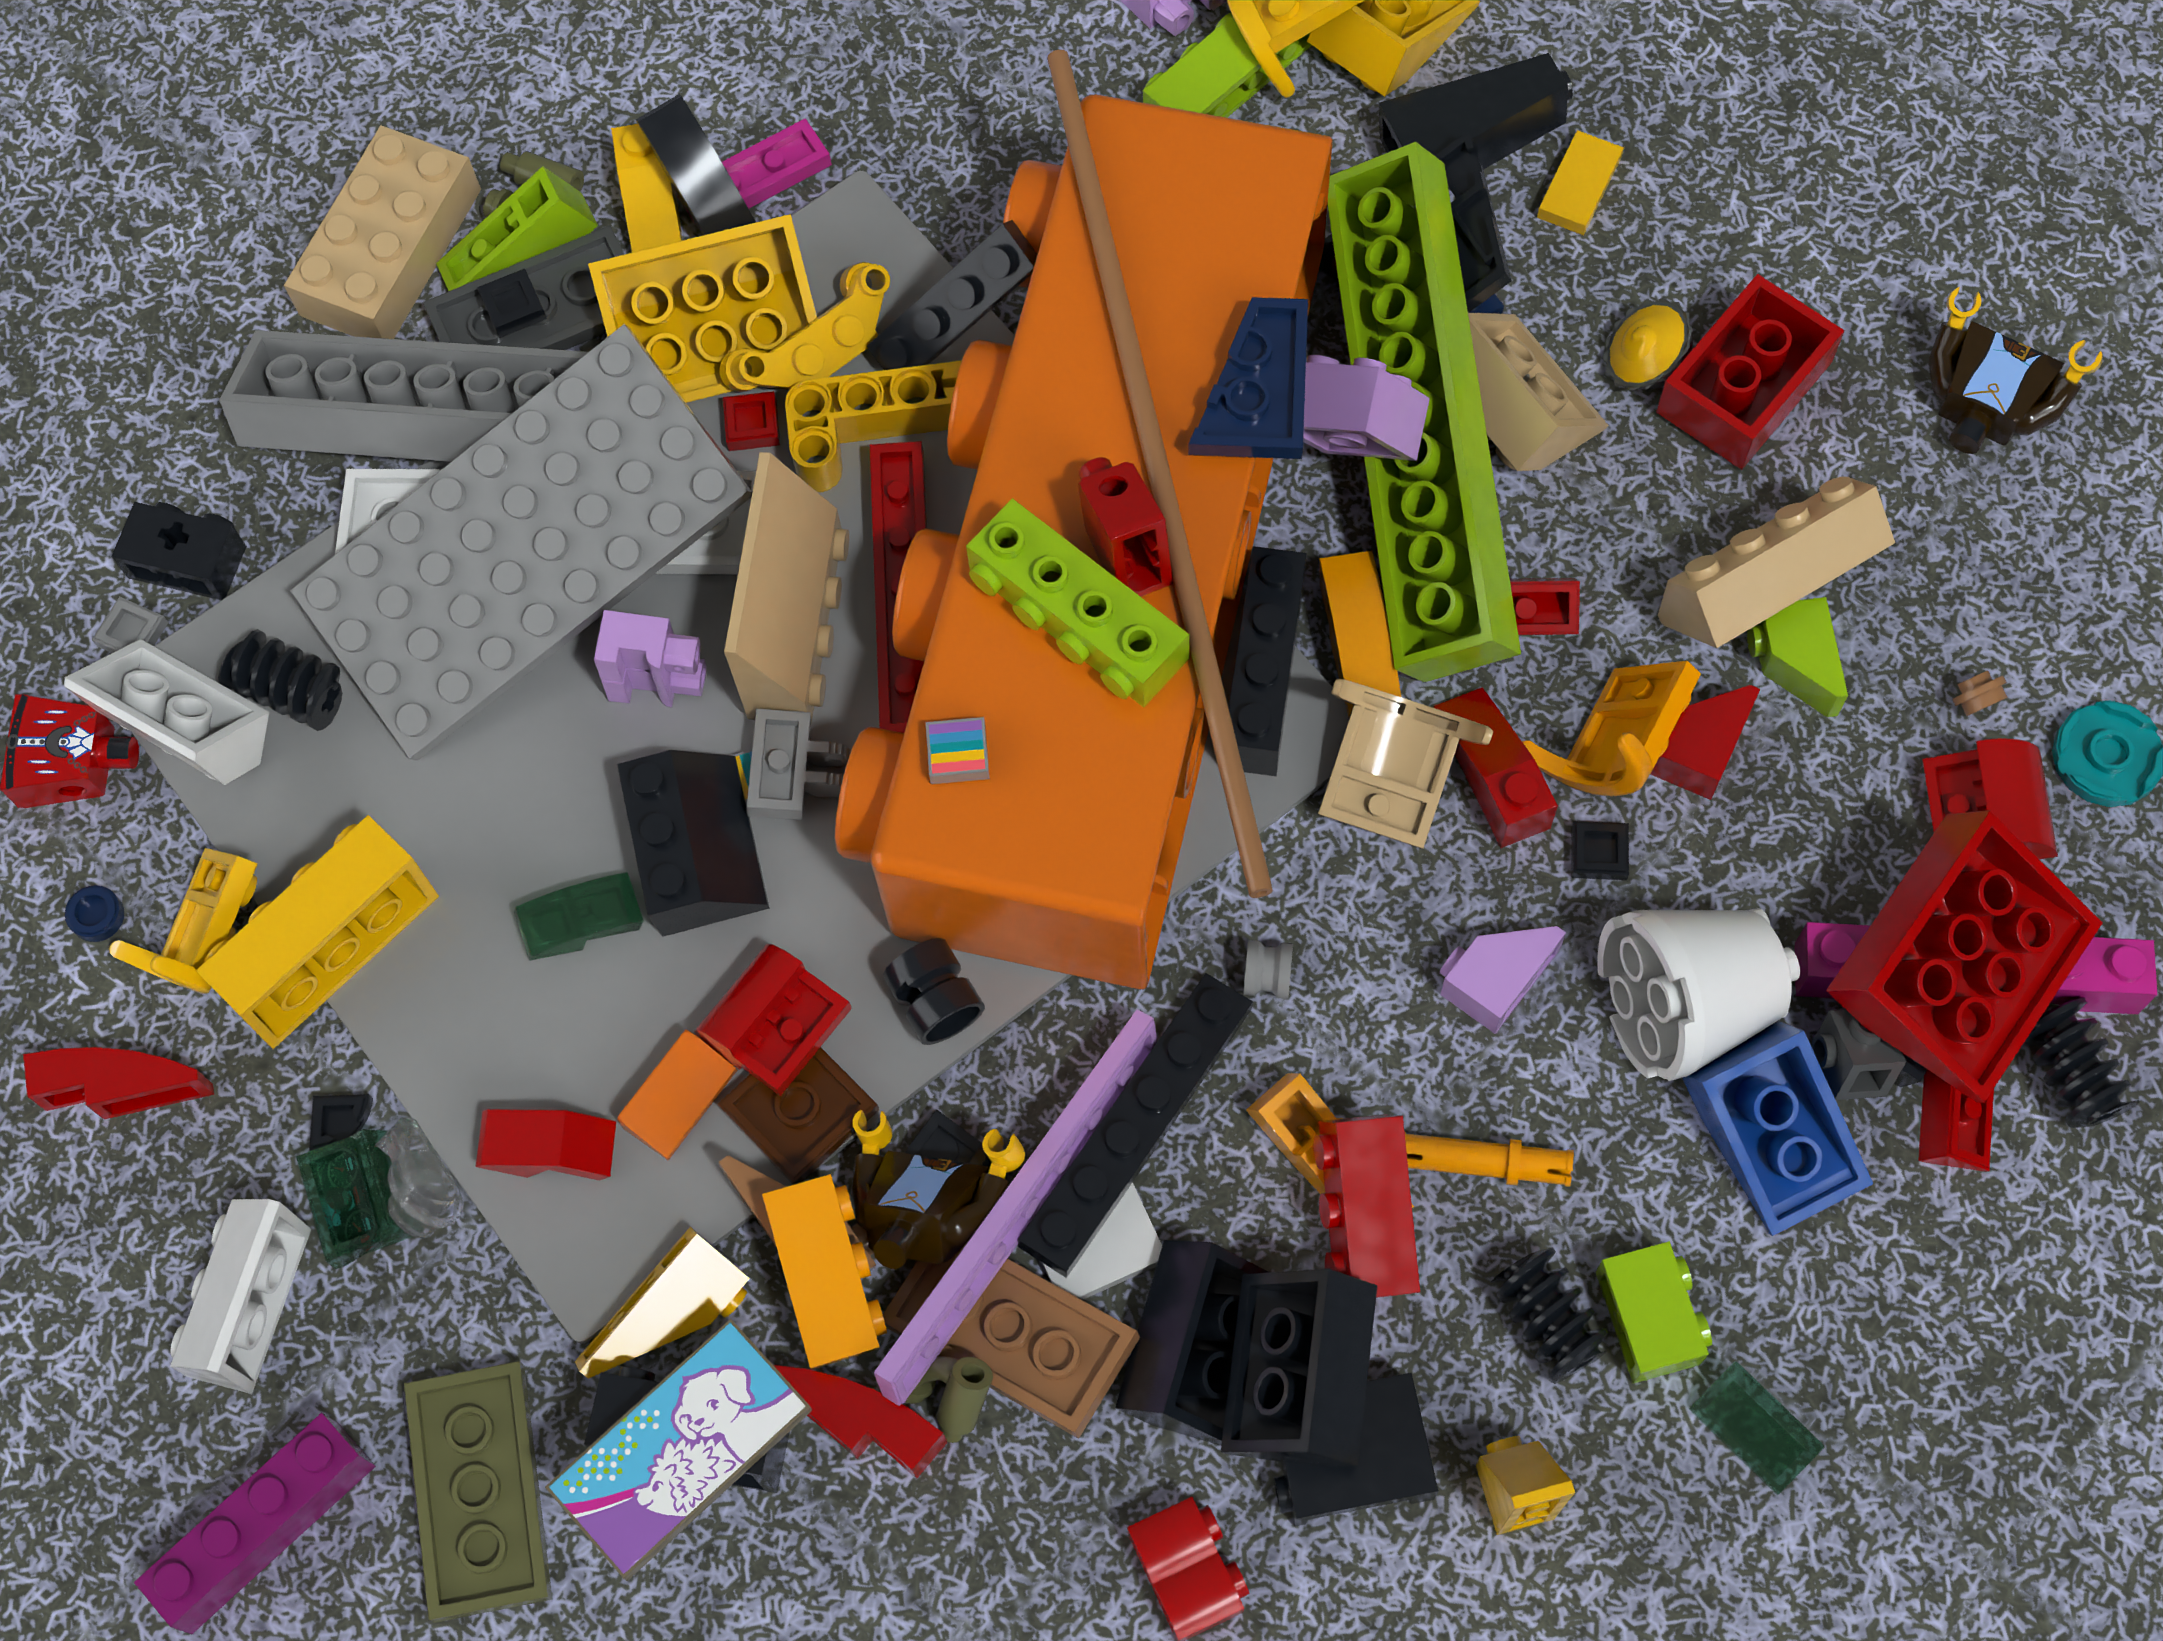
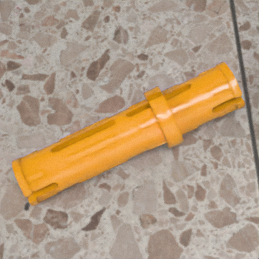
[1405,1132,1574,1187]

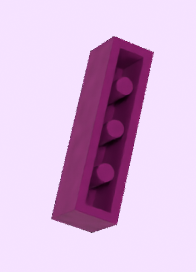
[133,1412,376,1634]

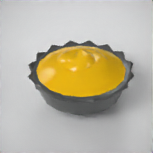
[1602,297,1693,391]

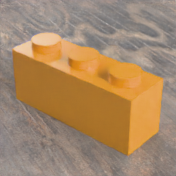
[762,1174,887,1370]

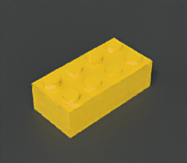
[196,815,439,1049]

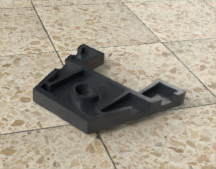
[1319,131,1512,313]

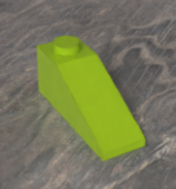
[436,166,598,291]

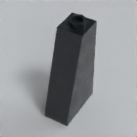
[1379,53,1573,189]

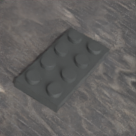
[422,225,624,350]

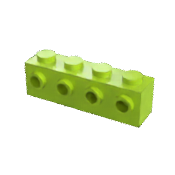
[966,498,1189,707]

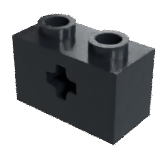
[111,502,247,600]

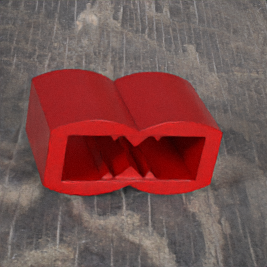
[1127,1497,1250,1641]

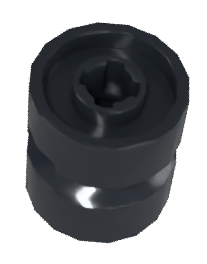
[883,938,985,1045]

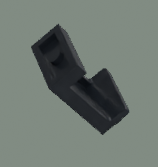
[1274,1372,1438,1527]

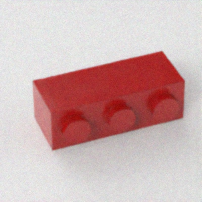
[1313,1114,1420,1298]

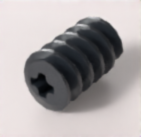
[218,629,342,731]
[2025,997,2140,1128]
[1491,1247,1608,1384]

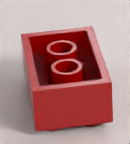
[1656,274,1845,470]

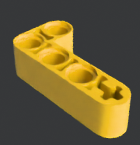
[785,360,962,492]

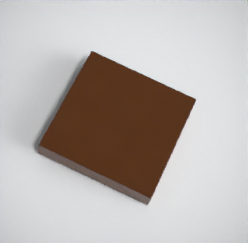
[717,1047,879,1185]

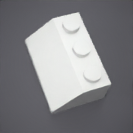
[64,639,269,785]
[170,1199,311,1394]

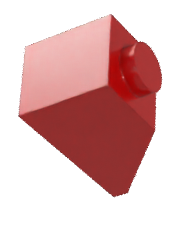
[1650,685,1760,800]

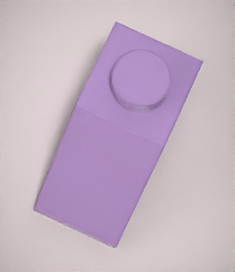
[1440,926,1566,1034]

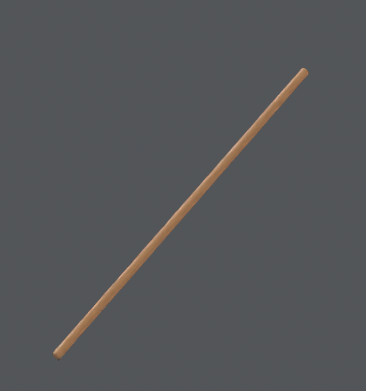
[1047,50,1273,898]

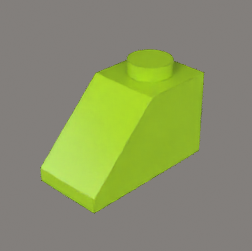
[1747,597,1848,717]

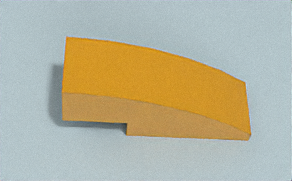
[1319,551,1401,718]
[1246,1073,1414,1208]

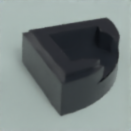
[309,1094,373,1155]

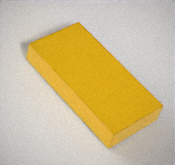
[1537,130,1624,236]

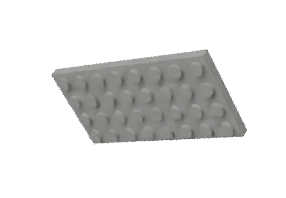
[290,324,752,761]

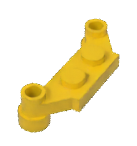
[719,262,890,392]

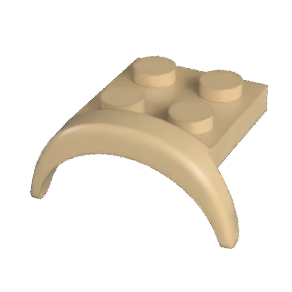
[1318,679,1493,849]

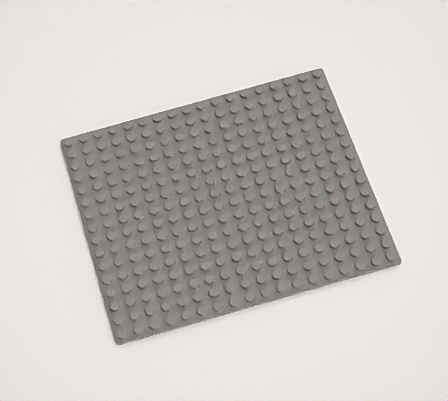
[131,171,1349,1344]

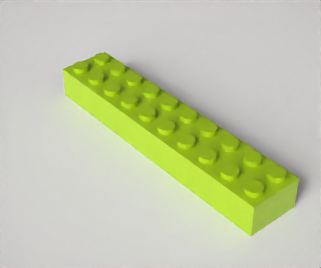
[1328,142,1521,682]

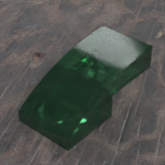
[514,872,644,961]

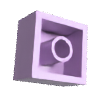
[1303,355,1430,461]

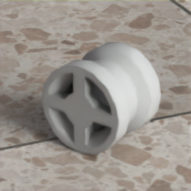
[1243,940,1293,999]

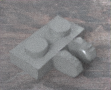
[747,709,851,820]

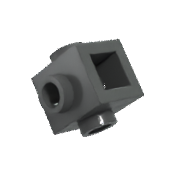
[1811,1007,1906,1100]

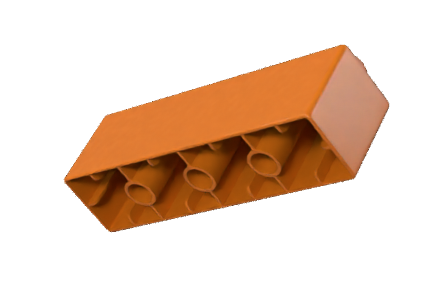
[835,94,1332,990]

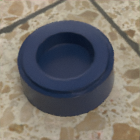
[65,885,124,942]

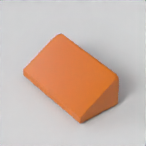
[617,1029,737,1160]

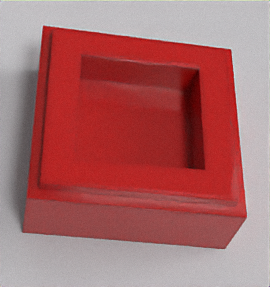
[723,391,780,451]

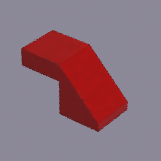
[476,1109,616,1181]

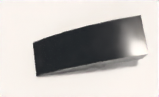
[636,94,756,236]

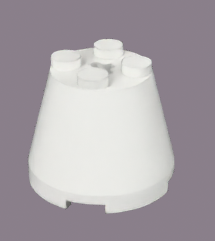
[1597,908,1800,1081]

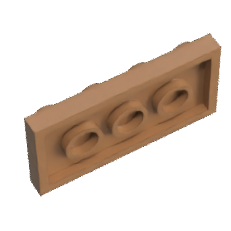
[883,1244,1140,1439]

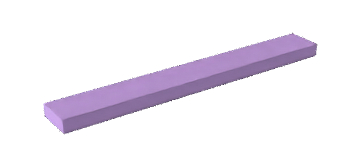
[874,1009,1157,1406]

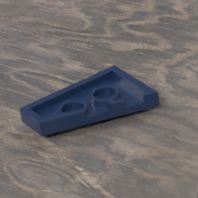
[1188,297,1308,459]

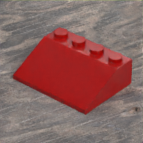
[1826,810,2103,1103]

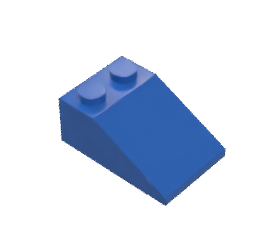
[1682,1021,1873,1236]

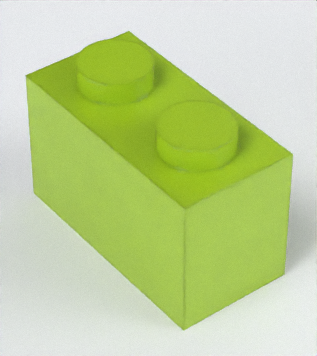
[1595,1241,1712,1384]

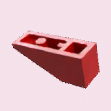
[1433,687,1558,848]

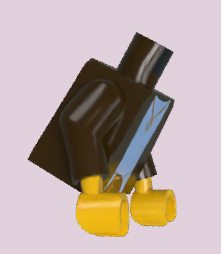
[1928,287,2103,454]
[851,1110,1025,1269]

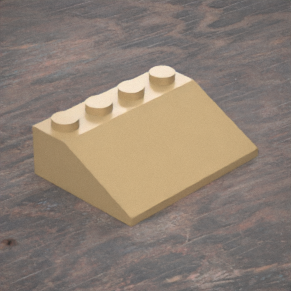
[724,452,849,723]

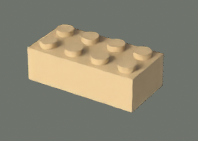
[284,125,481,339]

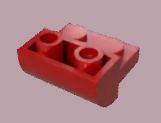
[1922,738,2058,860]
[694,944,852,1096]

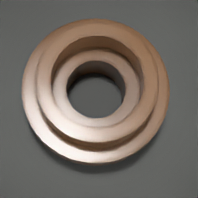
[1952,671,2008,716]

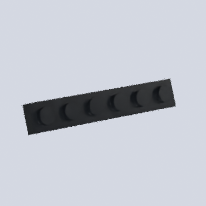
[1018,973,1253,1278]

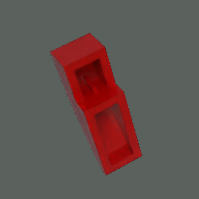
[23,1047,214,1119]
[773,1365,948,1479]

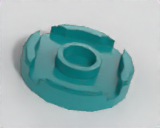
[2052,700,2163,807]

